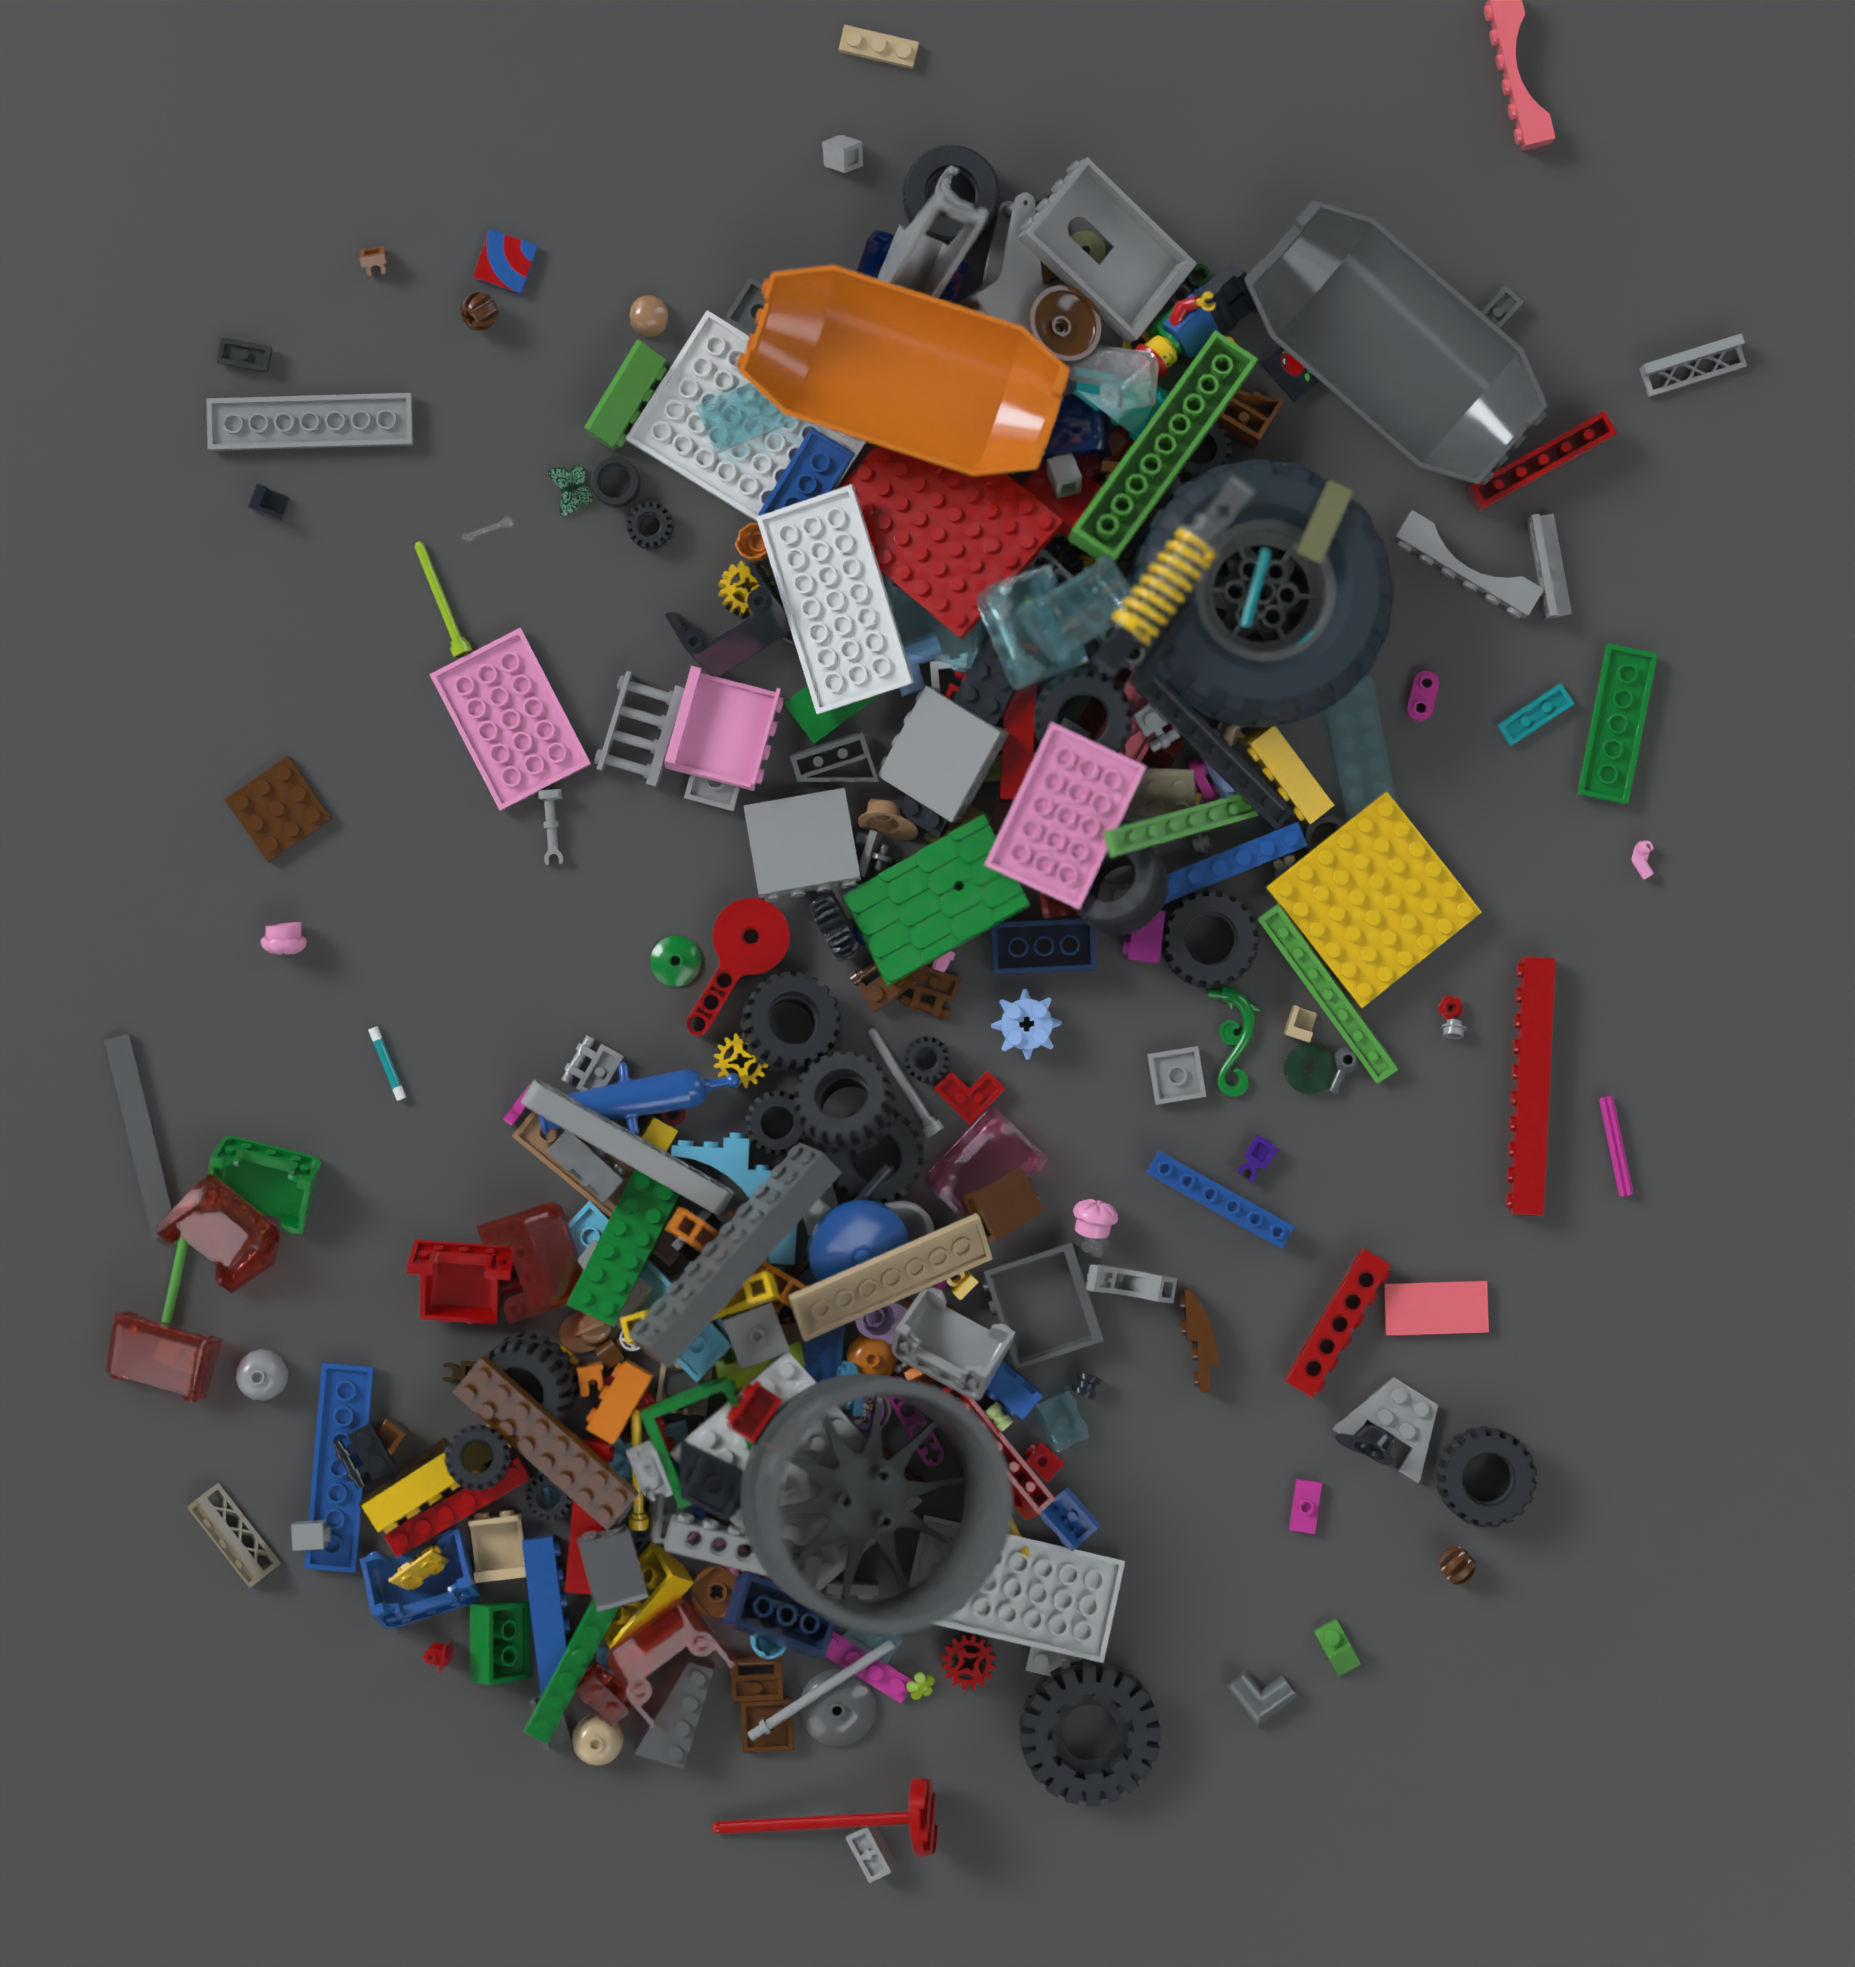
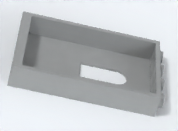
[1017,157,1197,343]

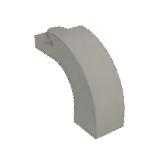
[1086,1264,1177,1303]

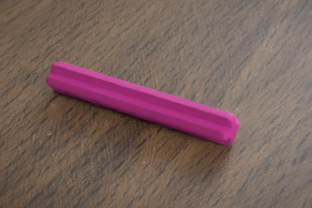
[1599,1096,1633,1197]

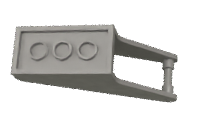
[958,192,1043,333]

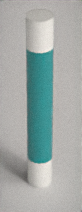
[368,1026,406,1101]

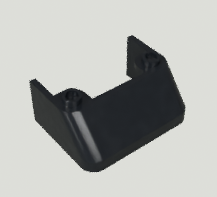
[664,561,791,676]

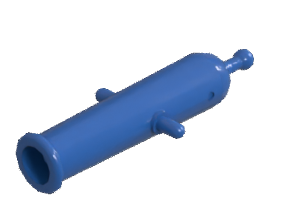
[539,1062,741,1135]

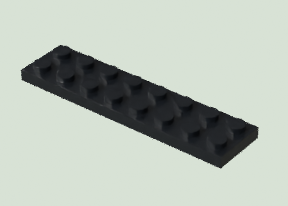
[899,630,1035,838]

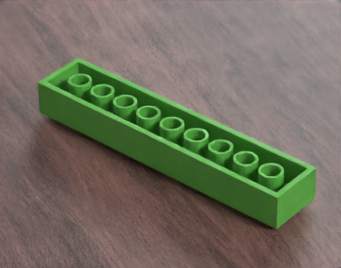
[1068,330,1258,569]

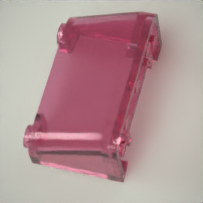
[925,1108,1049,1219]

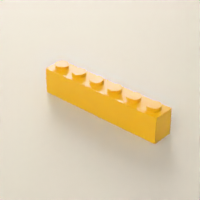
[362,1425,511,1534]

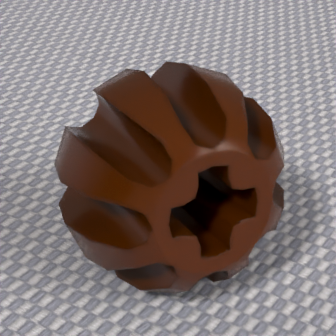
[460,292,499,331]
[1438,1546,1477,1585]

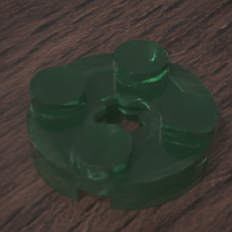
[1283,1043,1335,1094]

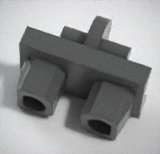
[855,830,893,879]

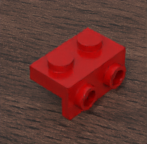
[726,1380,783,1444]

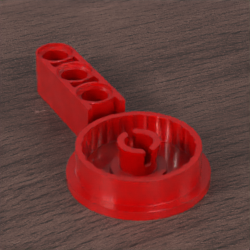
[686,898,790,1037]

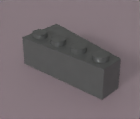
[635,1658,715,1769]

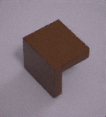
[377,1416,410,1454]

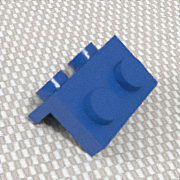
[1039,1487,1101,1551]

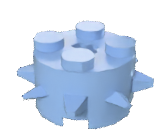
[991,989,1062,1060]

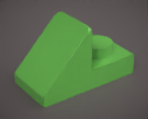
[1314,1619,1361,1677]

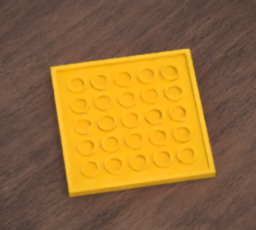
[1265,791,1482,1008]

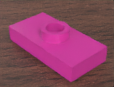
[1289,1479,1322,1534]

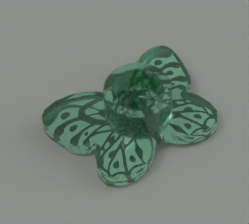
[548,465,593,517]

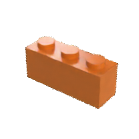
[586,1359,654,1444]

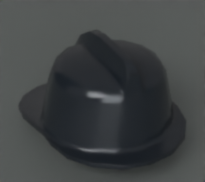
[1335,1425,1395,1465]

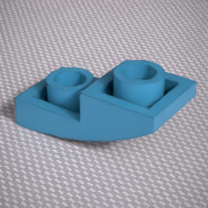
[837,1361,863,1416]

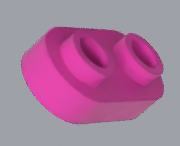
[1406,671,1439,722]
[1185,758,1220,803]

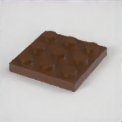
[224,756,332,863]

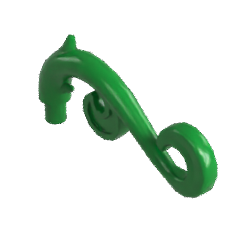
[1208,986,1260,1097]

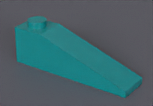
[1073,369,1171,441]

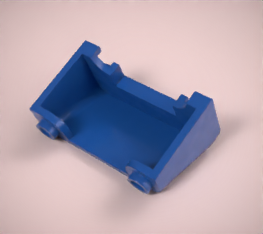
[360,1528,481,1629]

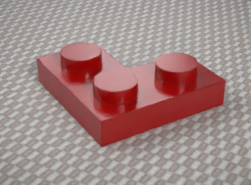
[934,1071,1006,1125]

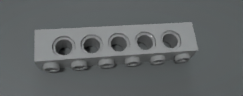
[664,1513,824,1588]

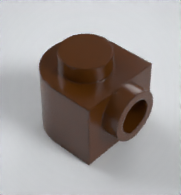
[594,1337,627,1370]

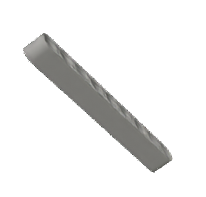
[521,1079,734,1216]

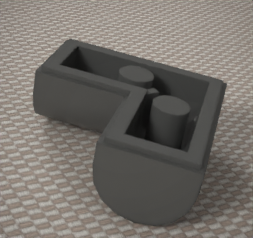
[1226,1670,1298,1727]

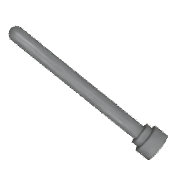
[868,1028,944,1138]

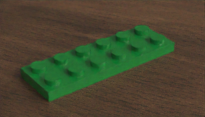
[1576,643,1658,805]
[567,1169,681,1328]

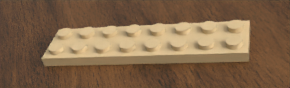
[788,1213,993,1342]

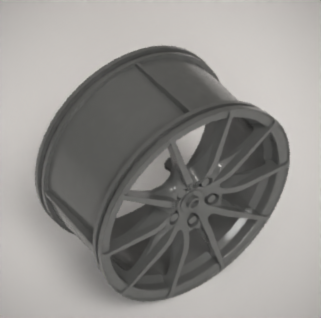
[741,1374,1012,1633]

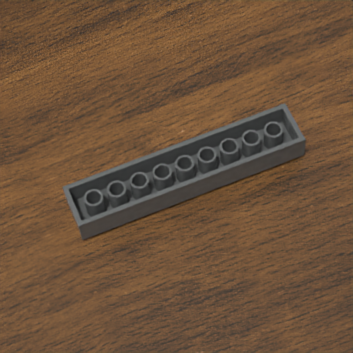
[629,1143,842,1368]

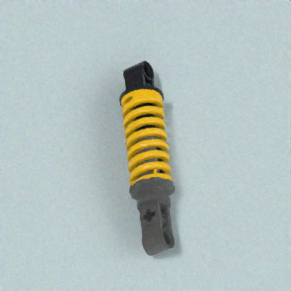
[1091,473,1255,678]

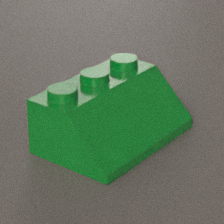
[470,1601,530,1685]

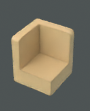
[1283,1005,1317,1042]

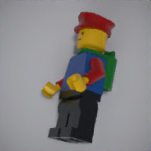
[1127,262,1259,385]

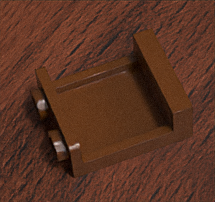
[962,1166,1044,1242]

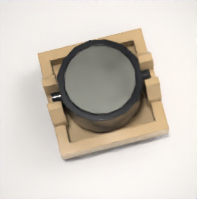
[656,1361,713,1416]

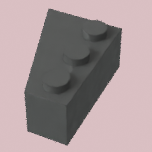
[789,731,879,782]

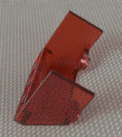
[607,1599,735,1728]

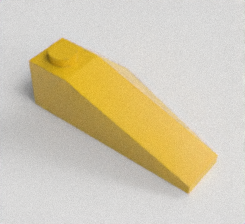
[603,1542,694,1651]

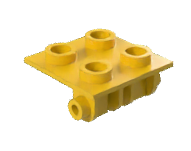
[389,1544,450,1591]

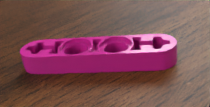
[887,1375,944,1466]

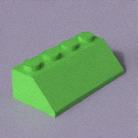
[584,339,668,451]

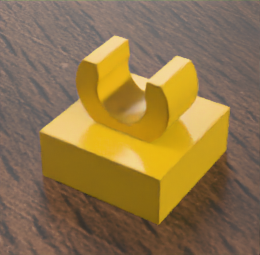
[945,1270,979,1301]

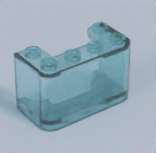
[978,564,1089,690]

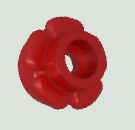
[1438,995,1463,1020]

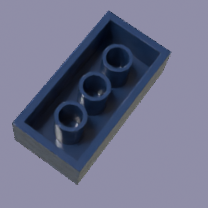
[991,919,1097,975]
[723,1573,836,1658]

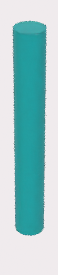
[1240,548,1271,628]

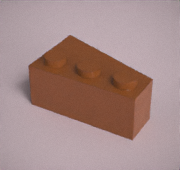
[1216,390,1285,450]

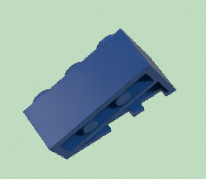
[985,1360,1042,1420]

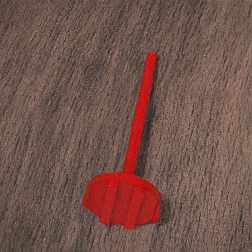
[712,1777,938,1857]

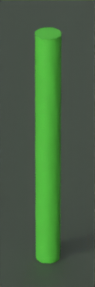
[162,1221,193,1323]

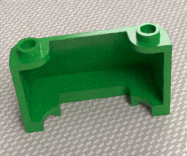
[202,1136,321,1235]

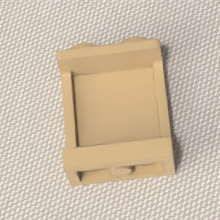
[468,1509,526,1583]

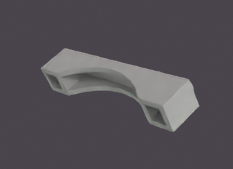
[1393,510,1544,619]

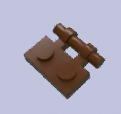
[900,966,962,1019]

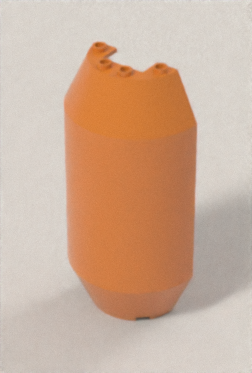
[736,265,1070,476]

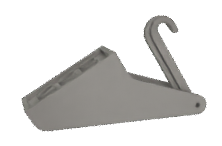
[877,166,987,299]

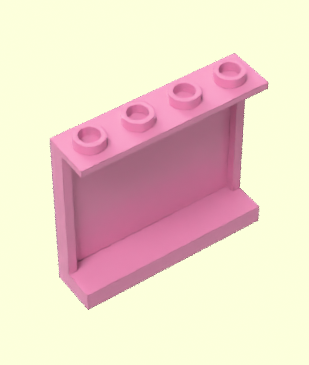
[665,666,784,791]

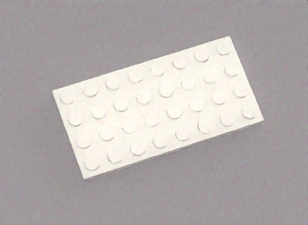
[756,485,914,714]
[909,1515,1125,1663]

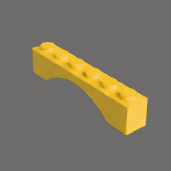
[620,1271,780,1345]

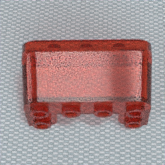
[476,1201,583,1324]

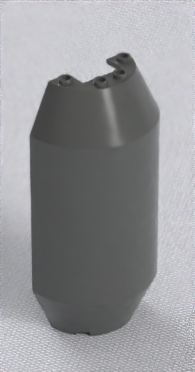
[1244,200,1548,485]

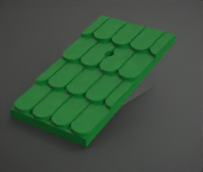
[843,814,1029,987]

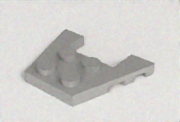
[1332,1377,1438,1483]

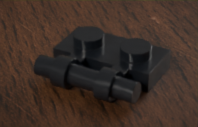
[332,1422,397,1489]

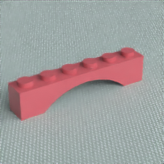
[1484,0,1556,151]

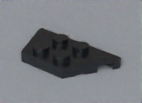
[679,1439,744,1521]

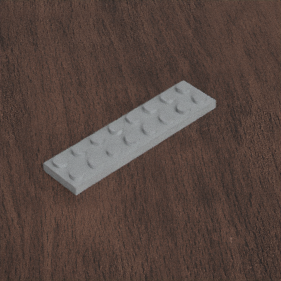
[206,393,413,451]

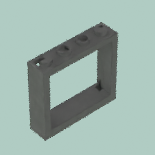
[980,1242,1104,1370]

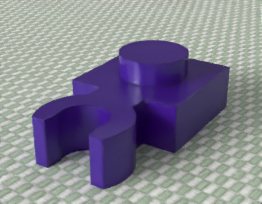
[1236,1134,1279,1182]

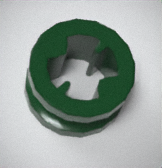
[1187,264,1210,289]

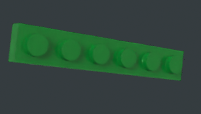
[523,1599,620,1744]

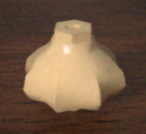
[1217,721,1245,746]

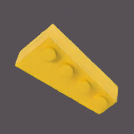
[1239,726,1334,824]

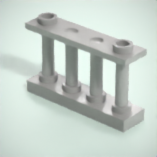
[594,671,685,788]

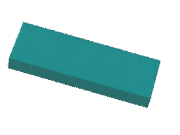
[1496,683,1575,747]

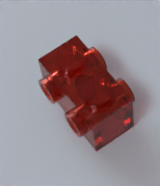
[577,1662,632,1727]

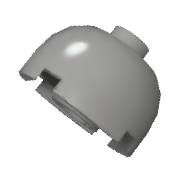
[236,1349,289,1401]

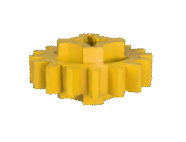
[718,561,774,617]
[714,1033,769,1088]

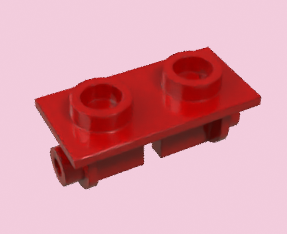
[423,1639,455,1673]

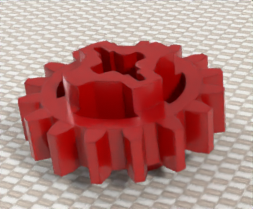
[941,1633,996,1690]

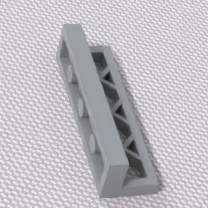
[1639,333,1747,398]
[1527,514,1572,620]

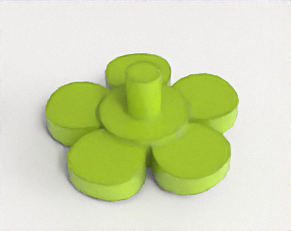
[906,1672,935,1700]

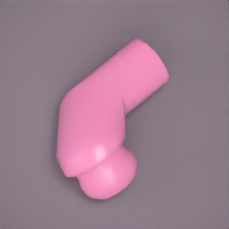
[1631,840,1654,880]

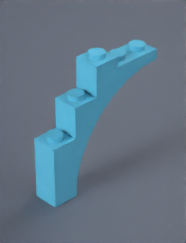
[671,1132,798,1265]

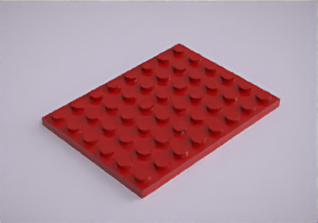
[837,445,1065,640]

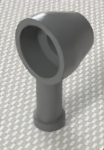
[1326,1047,1359,1095]

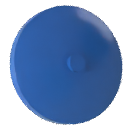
[807,1200,909,1282]

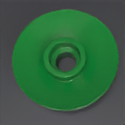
[650,936,702,987]

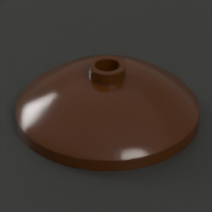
[1028,285,1101,362]

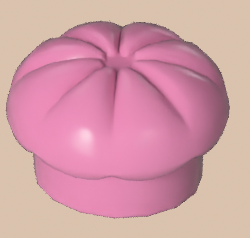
[260,922,307,955]
[1073,1199,1118,1239]

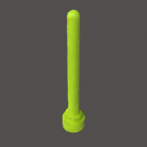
[415,541,473,658]

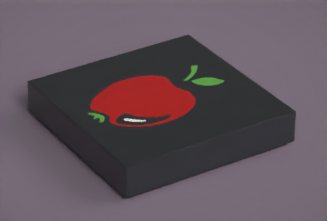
[1261,347,1319,402]

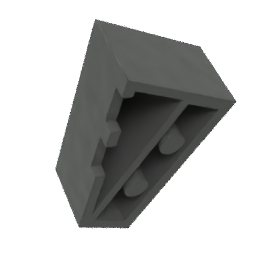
[547,1130,628,1204]

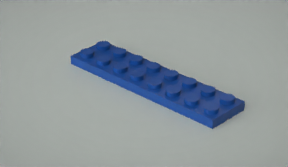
[304,1362,375,1573]

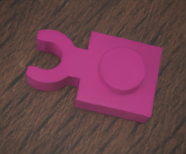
[503,1085,531,1125]

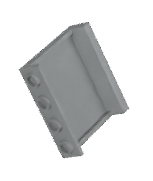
[877,686,1009,823]
[744,788,861,902]

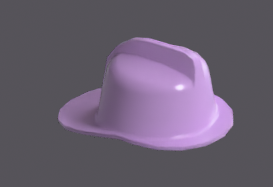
[855,1303,908,1344]

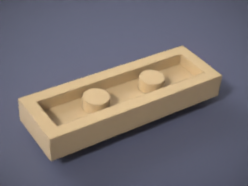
[838,25,919,69]

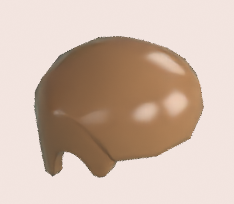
[630,295,668,337]

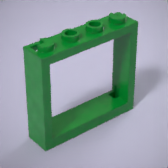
[640,1375,753,1509]

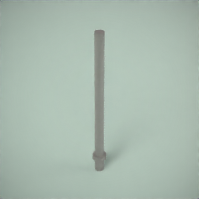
[747,1639,896,1741]

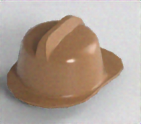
[858,799,918,841]
[559,1311,619,1353]

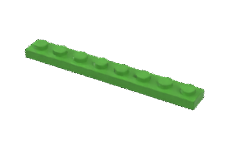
[1103,795,1259,857]
[1257,903,1398,1084]

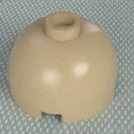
[572,1712,624,1766]

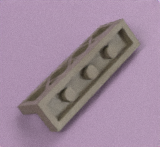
[187,1483,281,1588]

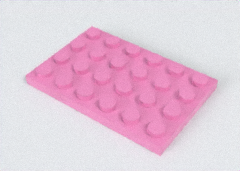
[429,627,591,811]
[985,722,1146,909]

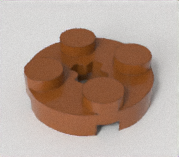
[692,1565,737,1618]

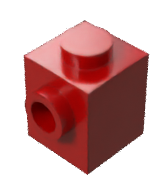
[1024,1441,1065,1483]

